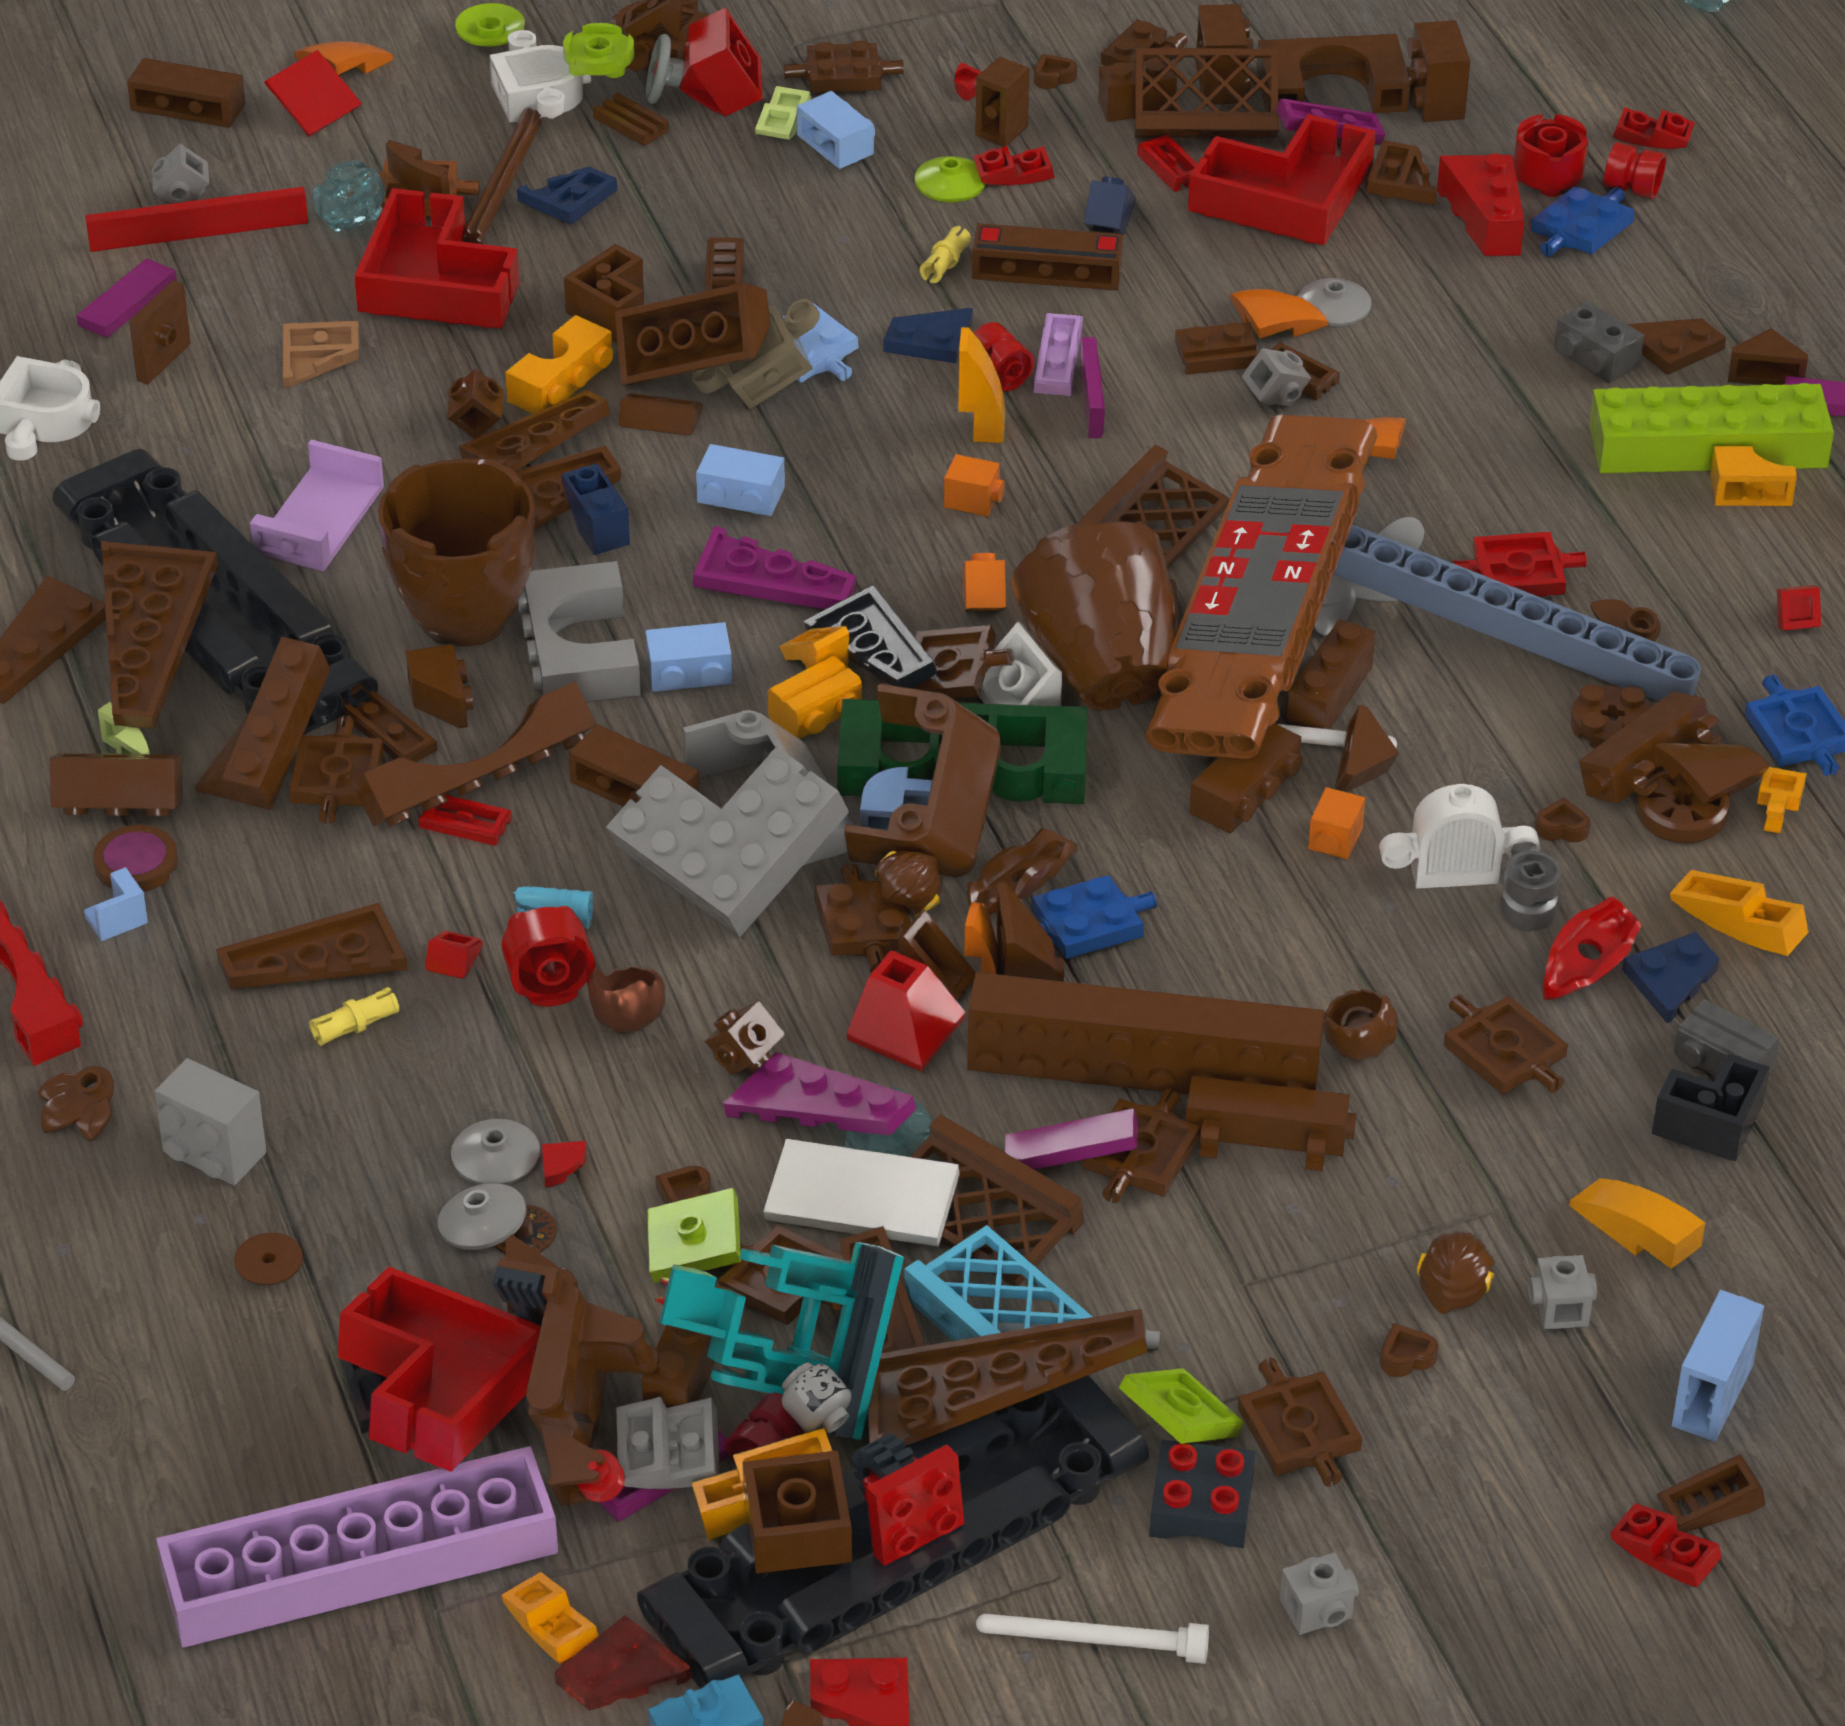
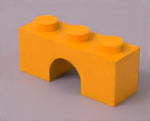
[505,315,613,414]

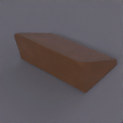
[619,393,703,436]

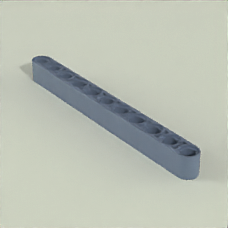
[1334,524,1701,702]

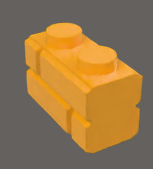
[768,655,862,739]

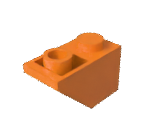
[962,553,1006,611]

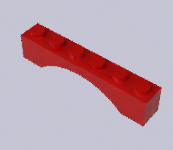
[0,900,83,1066]

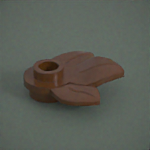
[1590,599,1661,642]
[37,1066,115,1141]

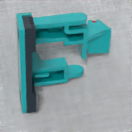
[655,1241,904,1440]

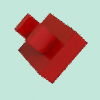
[1777,585,1821,631]

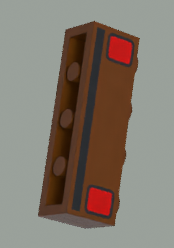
[972,223,1123,291]

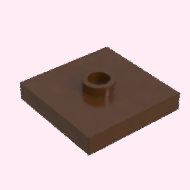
[129,280,191,385]

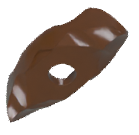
[967,829,1078,916]

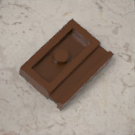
[1175,322,1259,375]

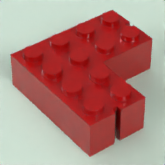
[1188,114,1376,245]
[354,188,520,329]
[338,1266,541,1472]

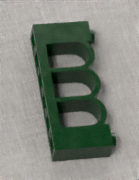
[837,699,1088,804]

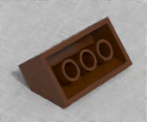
[615,283,770,386]

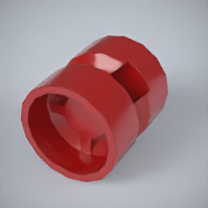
[1603,142,1667,199]
[973,322,1034,391]

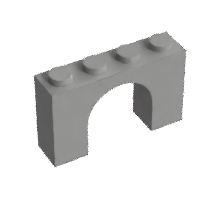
[518,561,641,702]

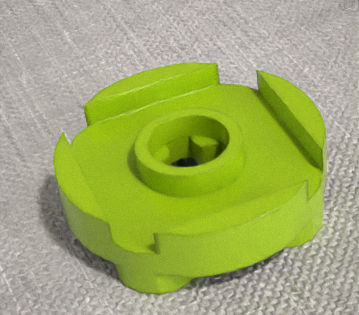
[563,23,634,78]

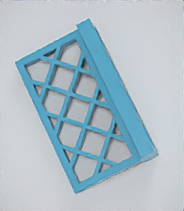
[905,1225,1092,1341]

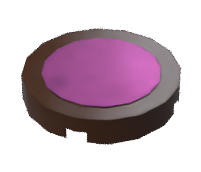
[93,825,178,892]

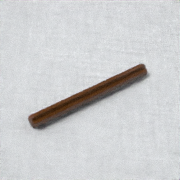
[463,108,542,244]

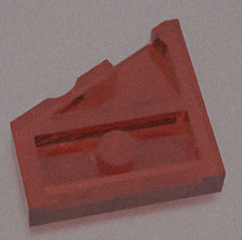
[555,1615,691,1711]

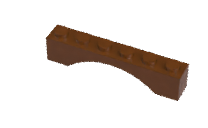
[352,681,597,828]

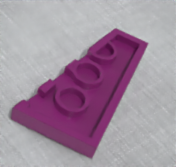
[693,525,856,610]
[723,1052,916,1136]

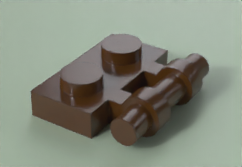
[1101,19,1188,66]

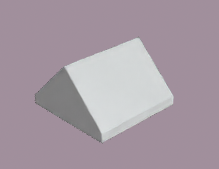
[979,622,1062,706]

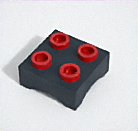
[1149,1440,1255,1548]

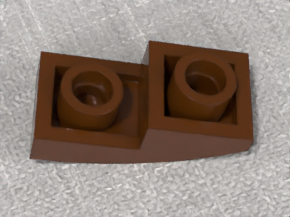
[386,140,450,199]

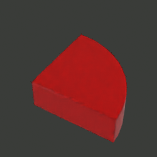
[954,63,981,101]
[542,1141,587,1187]

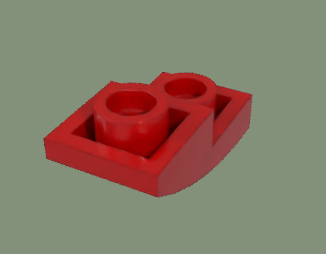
[1613,107,1695,149]
[973,146,1055,185]
[1610,1503,1722,1588]

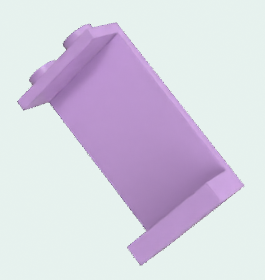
[250,439,384,572]

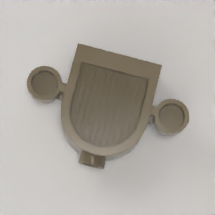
[691,299,820,409]

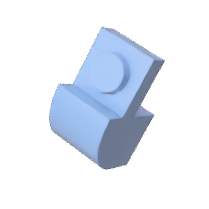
[860,767,933,830]

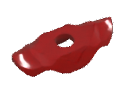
[1542,897,1641,1000]

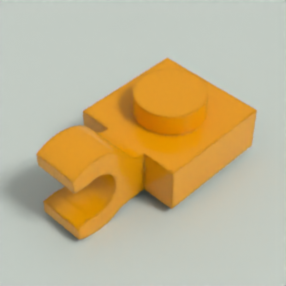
[1757,767,1806,834]

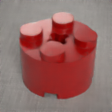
[1513,114,1588,197]
[501,906,596,1007]

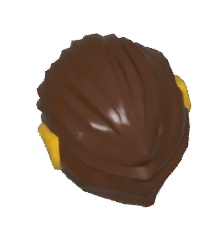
[875,850,942,916]
[1417,1231,1495,1314]

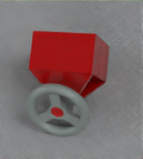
[646,7,762,117]

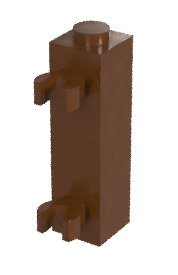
[1579,691,1722,804]
[1186,1076,1357,1172]

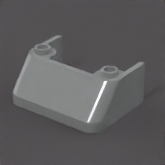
[683,710,853,865]

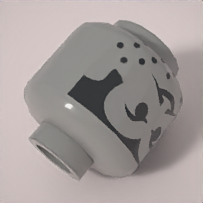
[782,1362,851,1433]

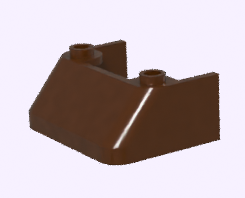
[844,684,1001,877]

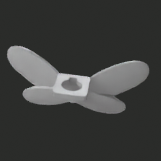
[1314,517,1424,636]

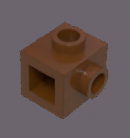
[447,369,503,439]
[705,1000,785,1075]

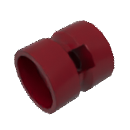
[725,1392,807,1466]

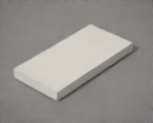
[763,1139,960,1247]

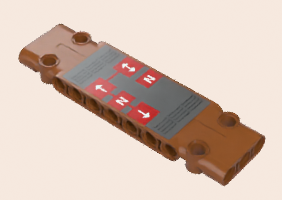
[1145,415,1377,759]

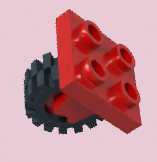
[852,1433,964,1566]

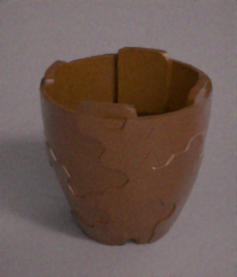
[378,458,535,646]
[1011,521,1175,711]

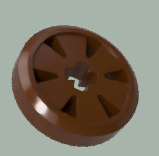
[1636,770,1729,843]

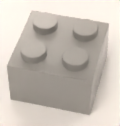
[154,1058,266,1186]

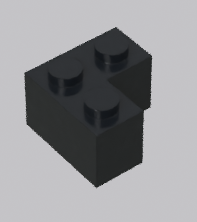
[1652,1054,1770,1162]

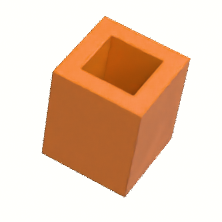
[944,454,1005,517]
[1308,787,1366,860]

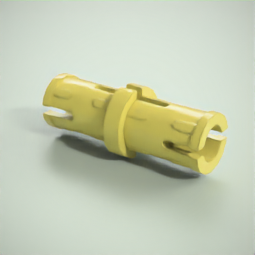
[920,226,971,283]
[309,987,399,1046]

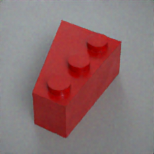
[1437,153,1524,256]

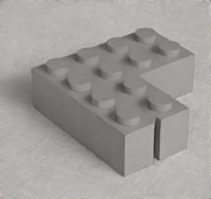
[606,747,849,937]

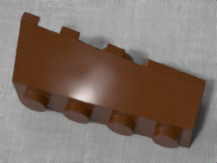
[194,637,330,810]

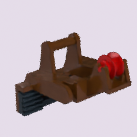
[492,1258,660,1506]

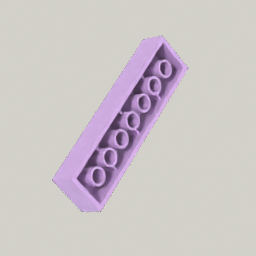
[156,1446,558,1648]

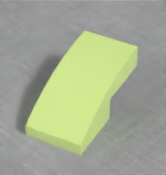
[755,86,811,140]
[98,702,150,754]

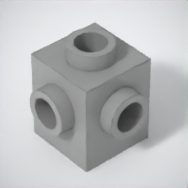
[151,143,209,204]
[1241,348,1311,407]
[1528,1255,1597,1329]
[1280,1552,1359,1635]

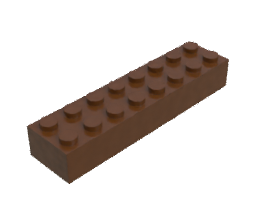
[967,972,1324,1095]

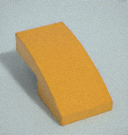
[501,1572,600,1664]

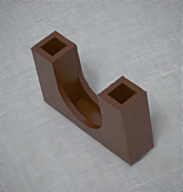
[1256,34,1410,118]

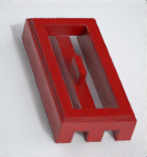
[1137,134,1197,192]
[419,795,512,846]

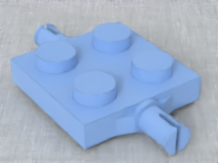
[783,303,859,383]

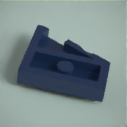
[517,166,618,225]
[883,308,973,364]
[1622,932,1719,1023]

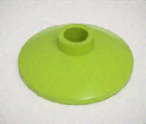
[455,3,525,47]
[915,156,986,203]

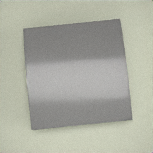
[616,1397,720,1489]

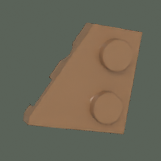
[283,321,359,388]

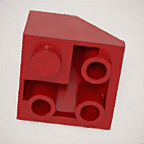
[847,950,965,1072]

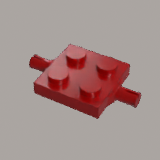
[1452,532,1587,597]

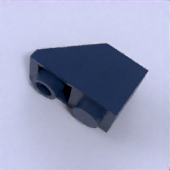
[1084,176,1136,234]
[562,463,630,555]

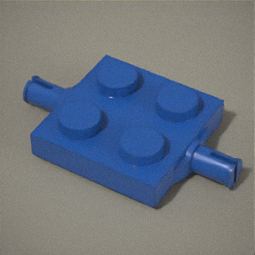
[1532,186,1634,257]
[1744,674,1845,776]
[1032,875,1157,959]

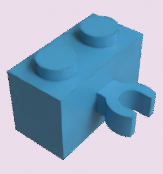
[648,1674,763,1726]

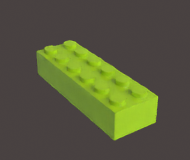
[1589,383,1834,473]

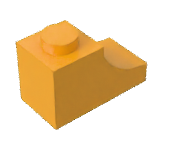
[1710,446,1797,506]

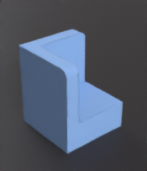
[84,867,148,941]

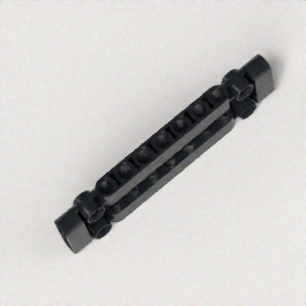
[52,449,378,735]
[637,1375,1149,1689]

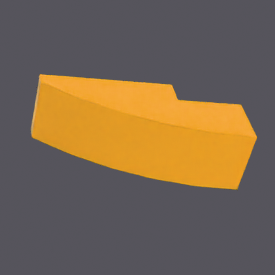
[958,327,1005,443]
[1670,870,1809,956]
[1569,1178,1706,1269]
[691,1428,832,1541]

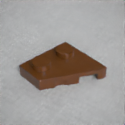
[1367,140,1437,205]
[1627,318,1726,375]

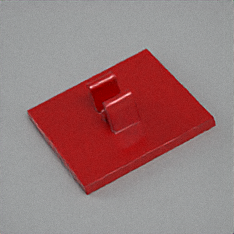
[264,50,362,137]

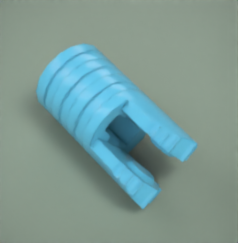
[513,886,593,929]

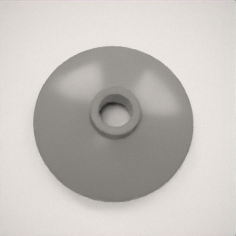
[1298,278,1371,327]
[451,1119,540,1185]
[438,1183,526,1250]

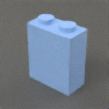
[1672,1289,1764,1442]

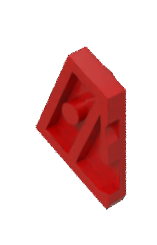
[810,1657,910,1726]

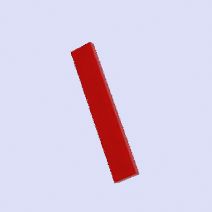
[85,186,308,252]

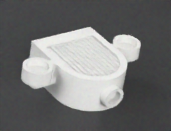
[489,30,591,123]
[0,356,100,461]
[1379,784,1540,888]

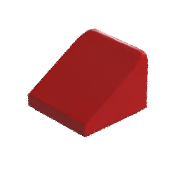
[425,930,483,979]

